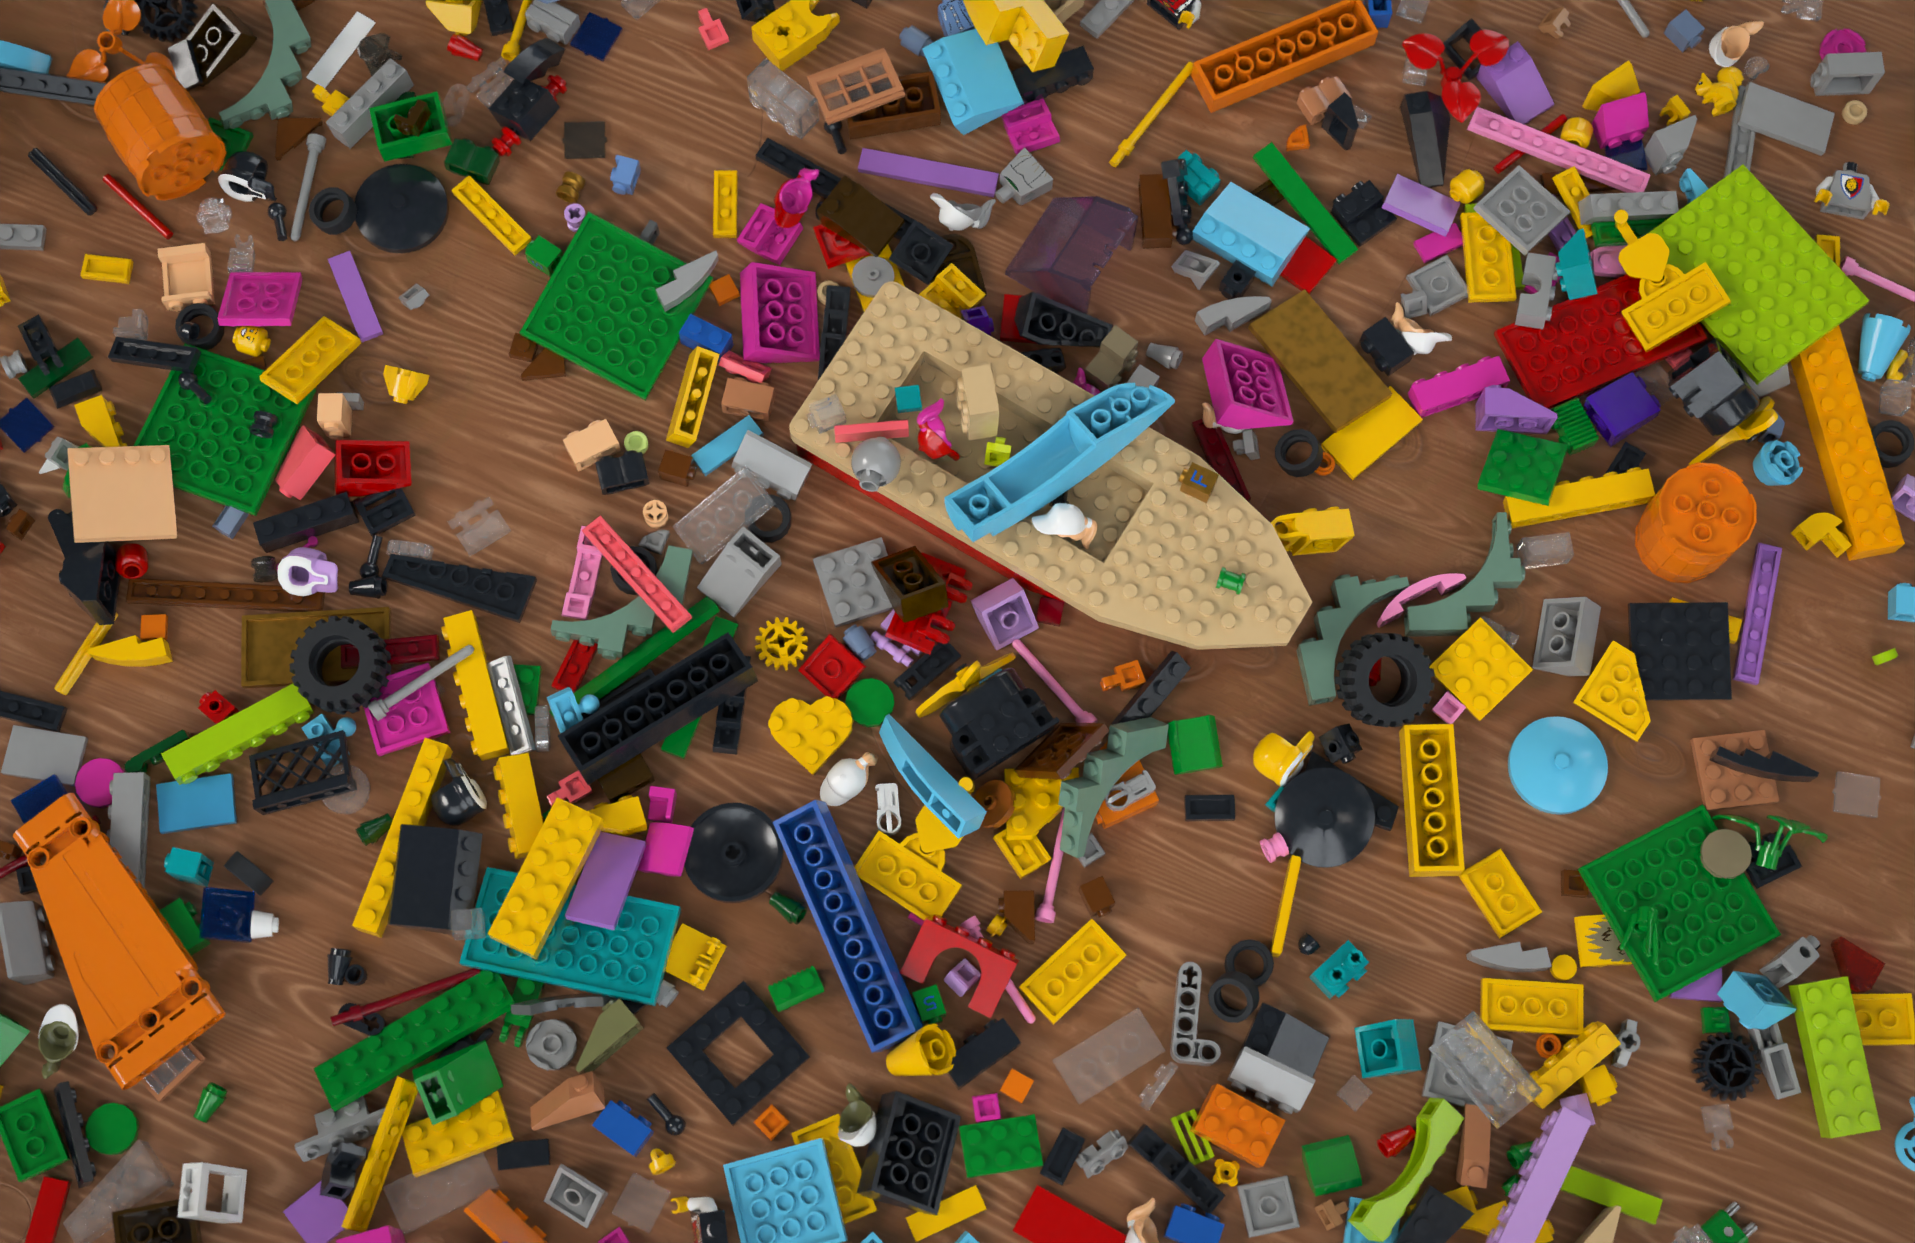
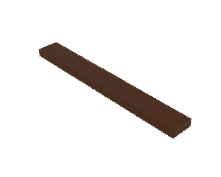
[126,578,325,612]

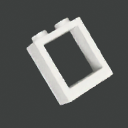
[178,1162,247,1224]

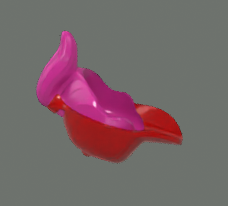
[774,168,819,228]
[917,398,960,461]

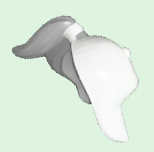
[930,193,996,231]

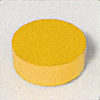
[1550,955,1577,981]

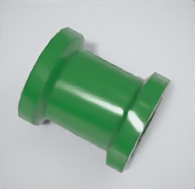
[1216,567,1246,595]

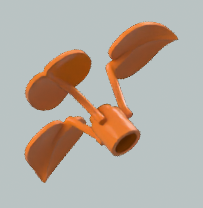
[67,0,176,82]

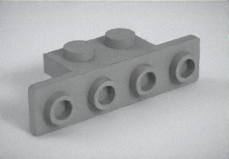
[295,1096,386,1162]

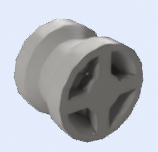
[0,350,29,379]

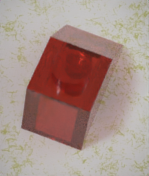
[1831,936,1885,992]

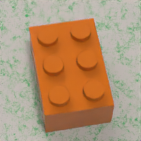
[1190,1083,1286,1168]

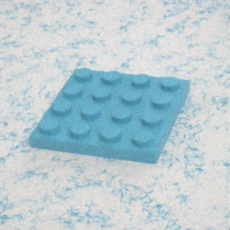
[723,1138,848,1243]

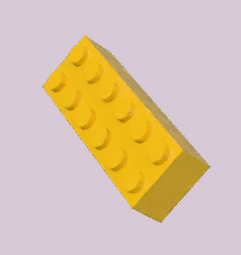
[1399,724,1465,877]
[488,797,605,960]

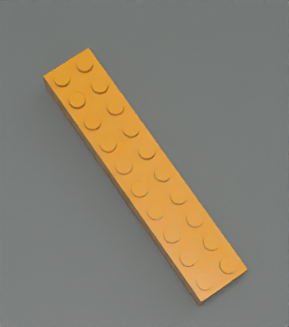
[1790,325,1905,561]

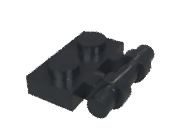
[1746,832,1803,889]

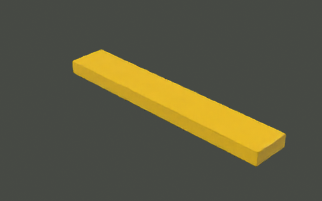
[341,1076,418,1233]

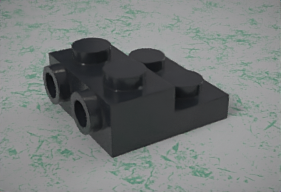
[1330,180,1397,247]

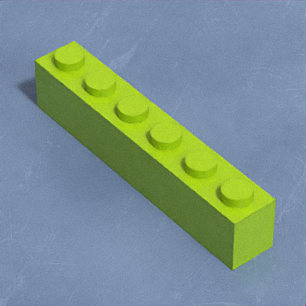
[161,684,314,785]

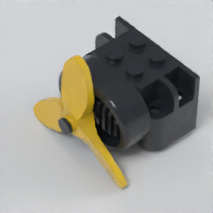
[1668,338,1778,465]
[915,652,1060,781]

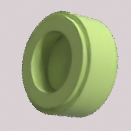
[624,431,649,454]

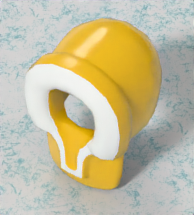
[1253,731,1315,787]

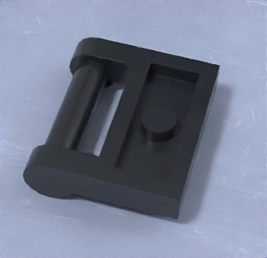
[353,488,416,538]

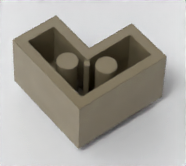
[1085,325,1138,391]

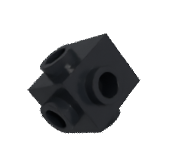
[736,0,776,23]
[1318,723,1363,764]

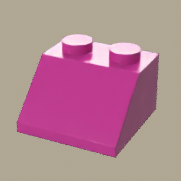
[1592,92,1649,149]

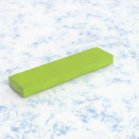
[1560,1166,1663,1225]

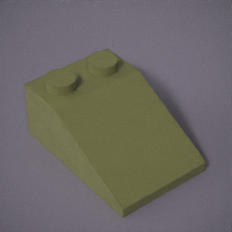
[575,998,644,1074]

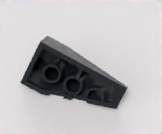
[1400,91,1450,188]
[1014,292,1113,347]

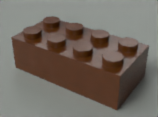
[842,71,941,140]

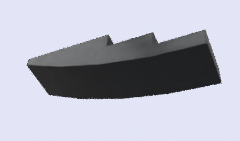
[818,285,851,380]
[712,656,751,755]
[1709,746,1819,782]
[1127,1124,1226,1214]

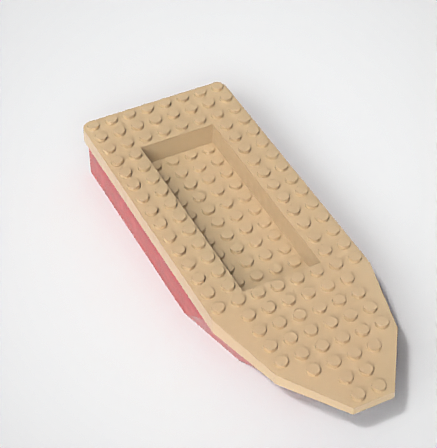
[789,281,1312,650]

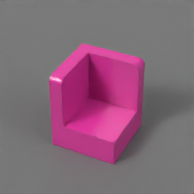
[648,786,677,823]

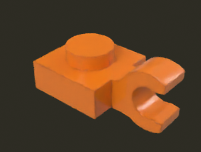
[1100,660,1146,692]

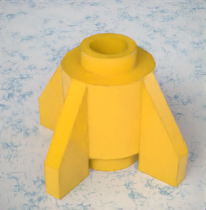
[383,365,429,404]

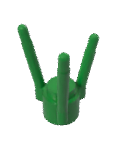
[1619,906,1659,965]

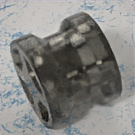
[251,556,278,583]

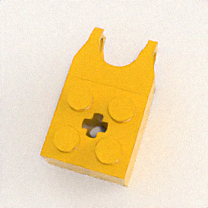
[751,0,840,73]
[1271,506,1355,556]

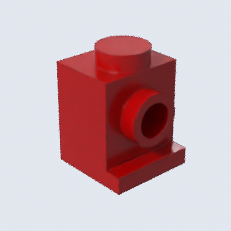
[198,690,240,724]

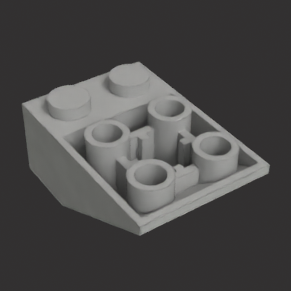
[697,527,781,618]

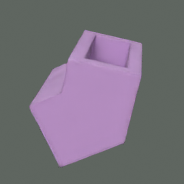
[1559,1093,1596,1126]

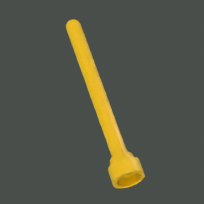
[501,0,533,61]

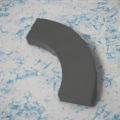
[511,993,618,1015]

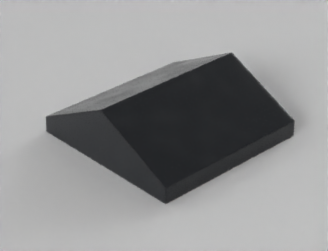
[889,219,954,285]

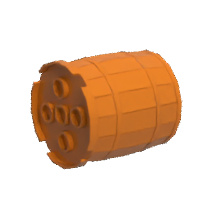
[94,63,226,201]
[1635,462,1757,584]

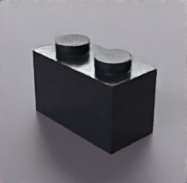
[1359,317,1414,376]

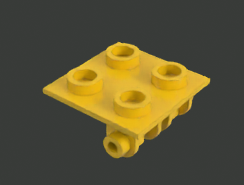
[665,923,727,991]

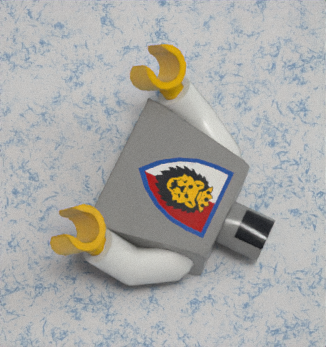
[1814,162,1889,220]

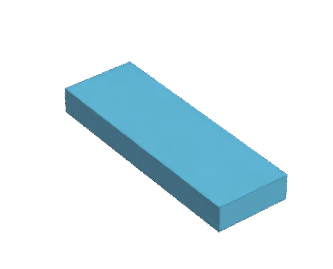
[691,415,764,476]

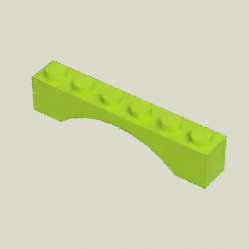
[1348,1098,1464,1242]

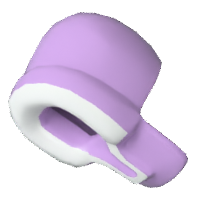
[277,547,338,596]

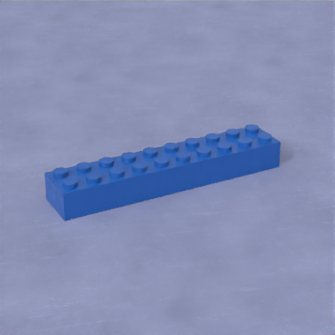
[773,800,923,1053]

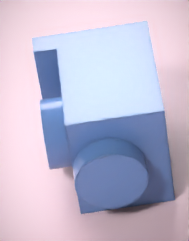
[610,154,641,195]

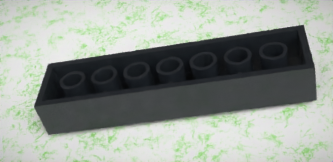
[557,632,758,785]

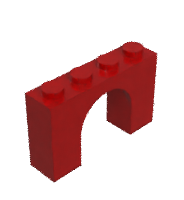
[900,914,1019,1018]

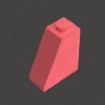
[275,425,335,500]

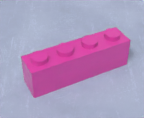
[1408,356,1510,418]

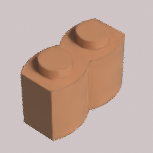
[1296,76,1352,125]

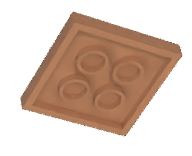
[1690,730,1780,811]

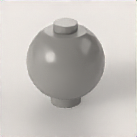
[851,437,901,492]

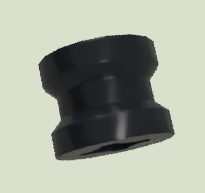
[249,411,278,438]

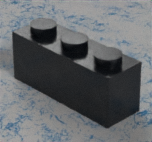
[947,1018,1021,1090]

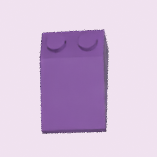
[1476,42,1554,125]
[1476,385,1557,434]

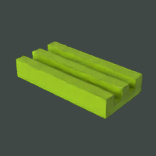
[1170,1109,1215,1165]

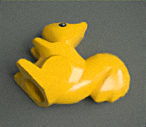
[1695,66,1744,117]

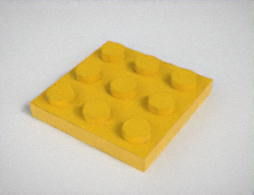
[1429,617,1533,721]

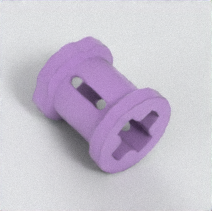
[564,204,585,232]

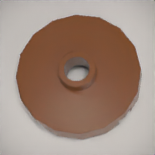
[973,780,1016,829]

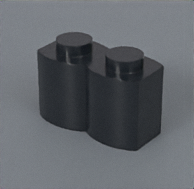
[595,450,649,495]

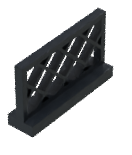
[249,730,357,815]

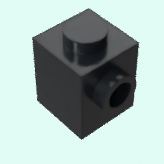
[1219,260,1256,300]

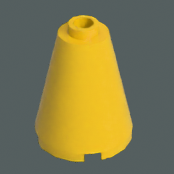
[886,1024,956,1076]

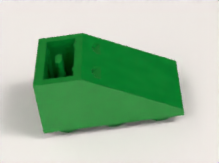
[412,1040,503,1125]

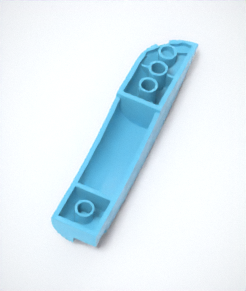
[944,383,1175,542]

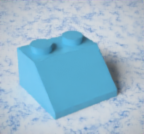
[1717,971,1797,1030]

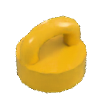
[649,1148,676,1175]

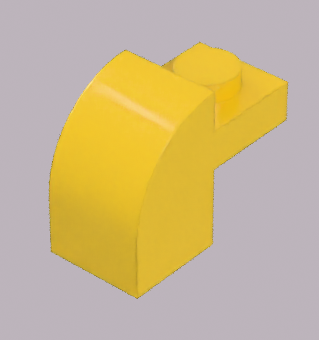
[1791,512,1852,558]

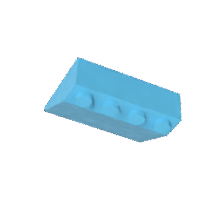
[922,29,1024,135]
[1192,182,1310,287]

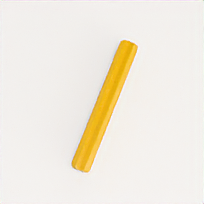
[54,613,118,695]

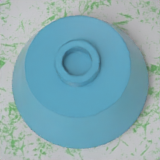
[1753,440,1803,486]

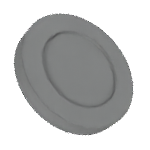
[852,256,894,298]

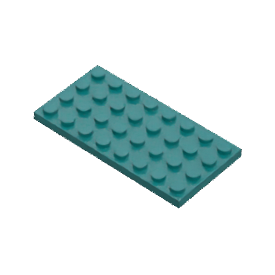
[459,867,681,1006]

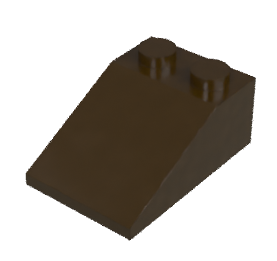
[186,3,257,87]
[817,176,905,257]
[871,546,949,623]
[112,1199,202,1243]

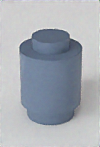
[899,25,934,57]
[842,624,877,662]

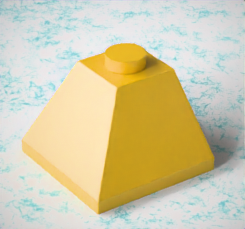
[426,0,482,36]
[1582,60,1640,111]

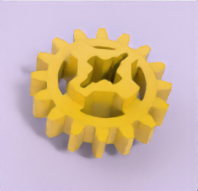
[755,617,808,671]

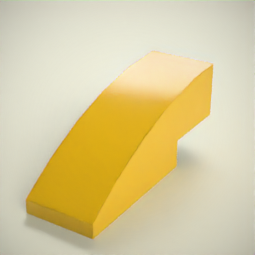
[87,635,173,667]

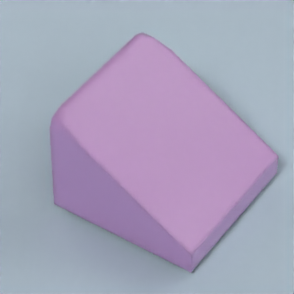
[944,958,981,997]

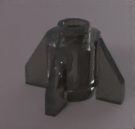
[357,33,402,76]

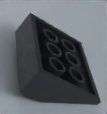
[388,824,483,936]
[857,1091,961,1216]

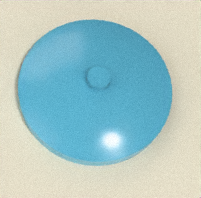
[1508,716,1608,815]

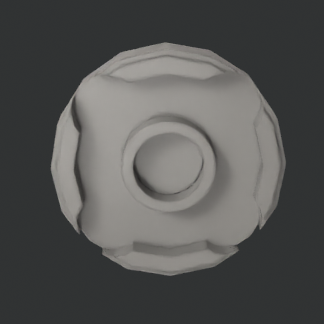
[526,1019,577,1071]

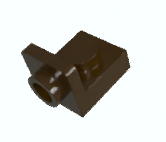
[393,99,431,137]

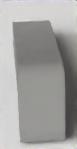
[1170,962,1221,1066]

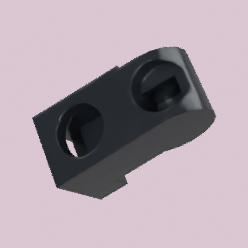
[1021,348,1066,373]

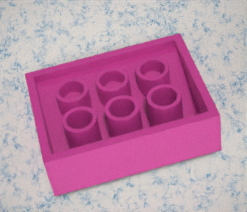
[740,262,820,363]
[1202,339,1294,430]

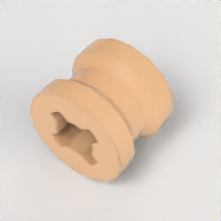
[643,500,669,529]

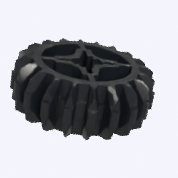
[137,0,199,42]
[1691,1032,1762,1101]

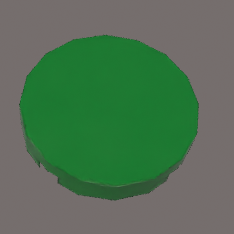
[845,678,894,728]
[85,1103,139,1155]

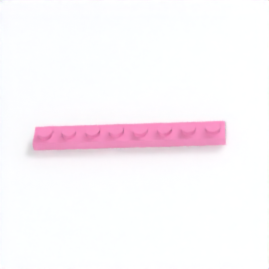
[1467,107,1650,193]

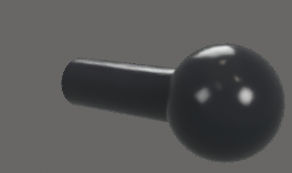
[824,121,847,154]
[267,202,287,241]
[178,372,212,404]
[359,535,383,578]
[646,1093,686,1136]

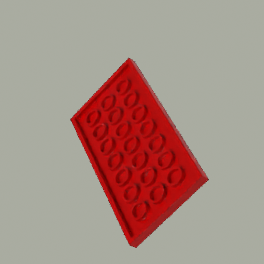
[1494,274,1707,409]

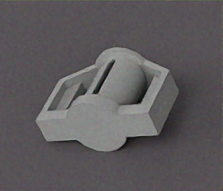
[1611,1019,1640,1068]

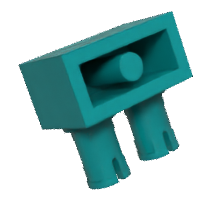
[1309,940,1369,999]

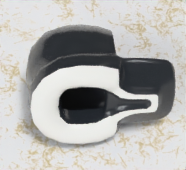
[218,151,277,202]
[431,758,487,826]

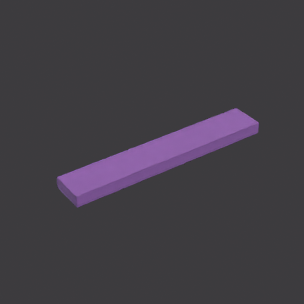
[858,148,999,198]
[1732,543,1782,685]

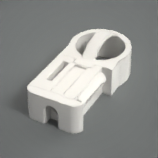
[875,783,902,836]

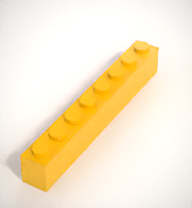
[352,738,453,938]

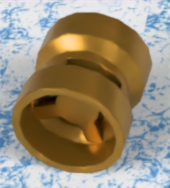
[556,171,586,204]

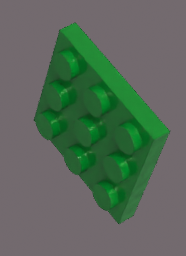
[1477,429,1568,506]

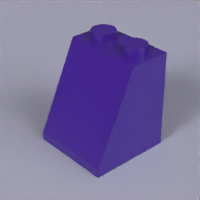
[1584,372,1661,448]

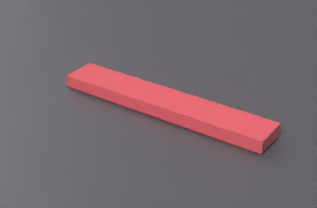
[582,515,692,633]

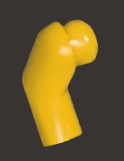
[1886,349,1908,384]

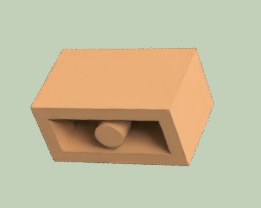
[317,393,352,440]
[563,419,621,472]

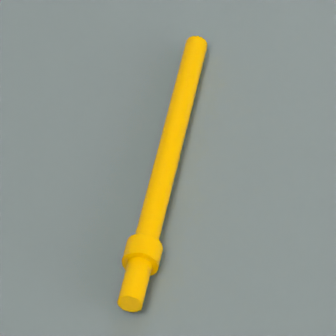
[1109,62,1193,168]

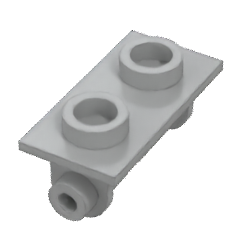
[1075,1129,1129,1178]

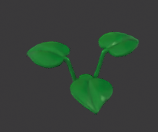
[1712,814,1828,870]

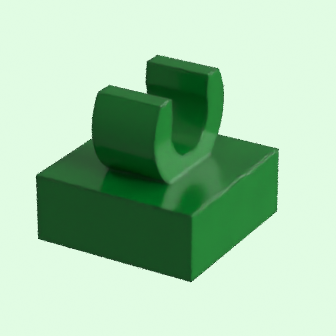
[1700,1007,1730,1034]

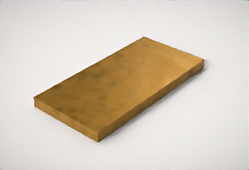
[1248,289,1392,433]
[241,607,391,689]

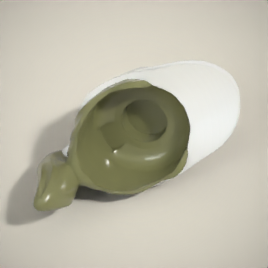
[38,1004,79,1079]
[838,1083,877,1147]

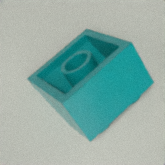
[1555,228,1598,300]
[1355,1019,1421,1078]

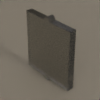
[562,121,608,159]

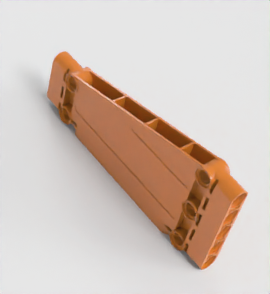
[13,793,226,1090]

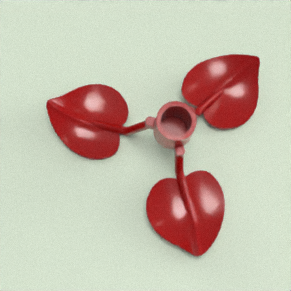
[1402,30,1509,123]

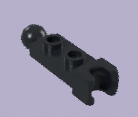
[1161,159,1193,245]

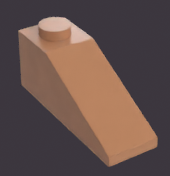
[530,1071,606,1131]
[1455,1104,1491,1188]

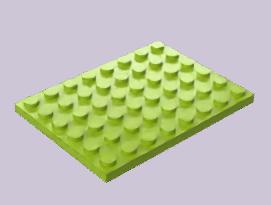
[1646,164,1869,385]

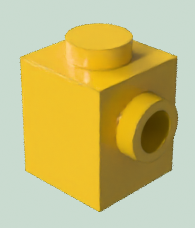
[1577,1064,1617,1106]

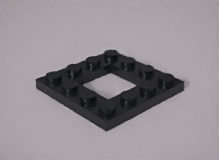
[666,981,810,1126]

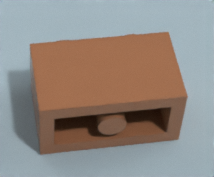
[721,377,775,422]

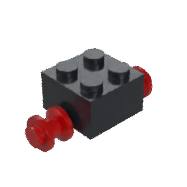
[488,75,567,157]

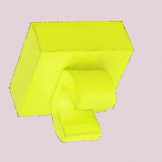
[984,437,1012,467]

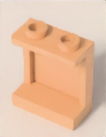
[158,243,215,311]

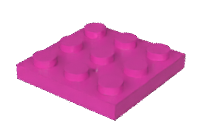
[217,272,303,326]
[364,663,450,756]

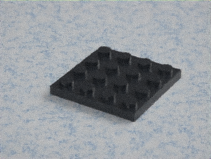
[1628,602,1732,701]

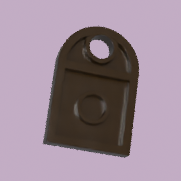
[933,234,987,296]

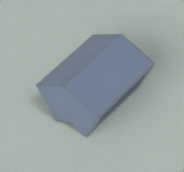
[1758,411,1785,444]
[212,506,249,540]

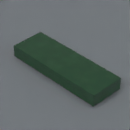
[18,337,94,399]

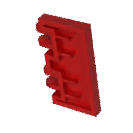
[885,552,973,655]

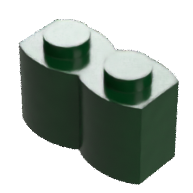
[444,138,500,185]

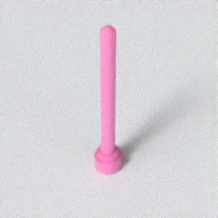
[1840,256,1915,302]
[1012,639,1098,723]
[1035,808,1065,923]
[959,916,1036,1023]

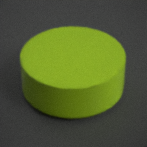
[1872,648,1899,665]

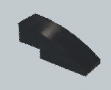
[503,38,565,84]

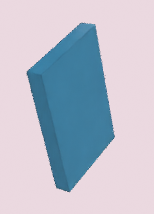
[156,773,237,834]

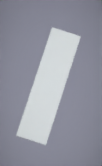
[306,11,376,88]

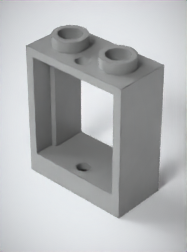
[1810,52,1885,96]

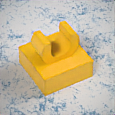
[1659,95,1691,126]

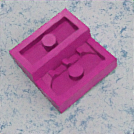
[1001,98,1060,156]
[737,203,803,265]
[637,822,694,876]

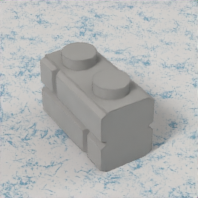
[525,0,581,45]

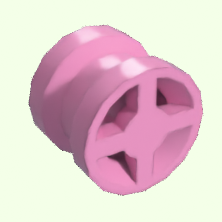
[1260,832,1289,863]

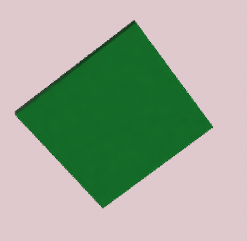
[519,211,714,401]
[134,343,316,516]
[1578,804,1781,1002]

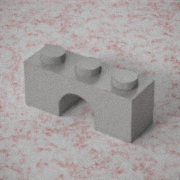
[1515,252,1558,329]

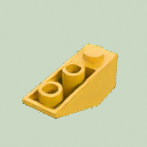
[74,395,127,447]
[588,795,647,837]

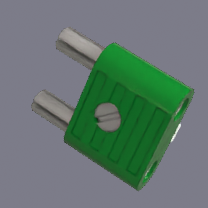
[1698,1202,1758,1243]

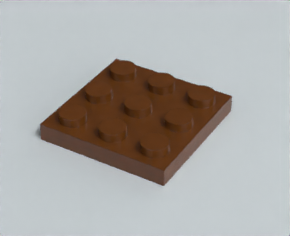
[1014,723,1109,780]

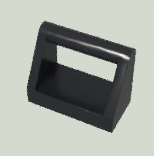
[1443,19,1482,81]
[1321,92,1359,150]

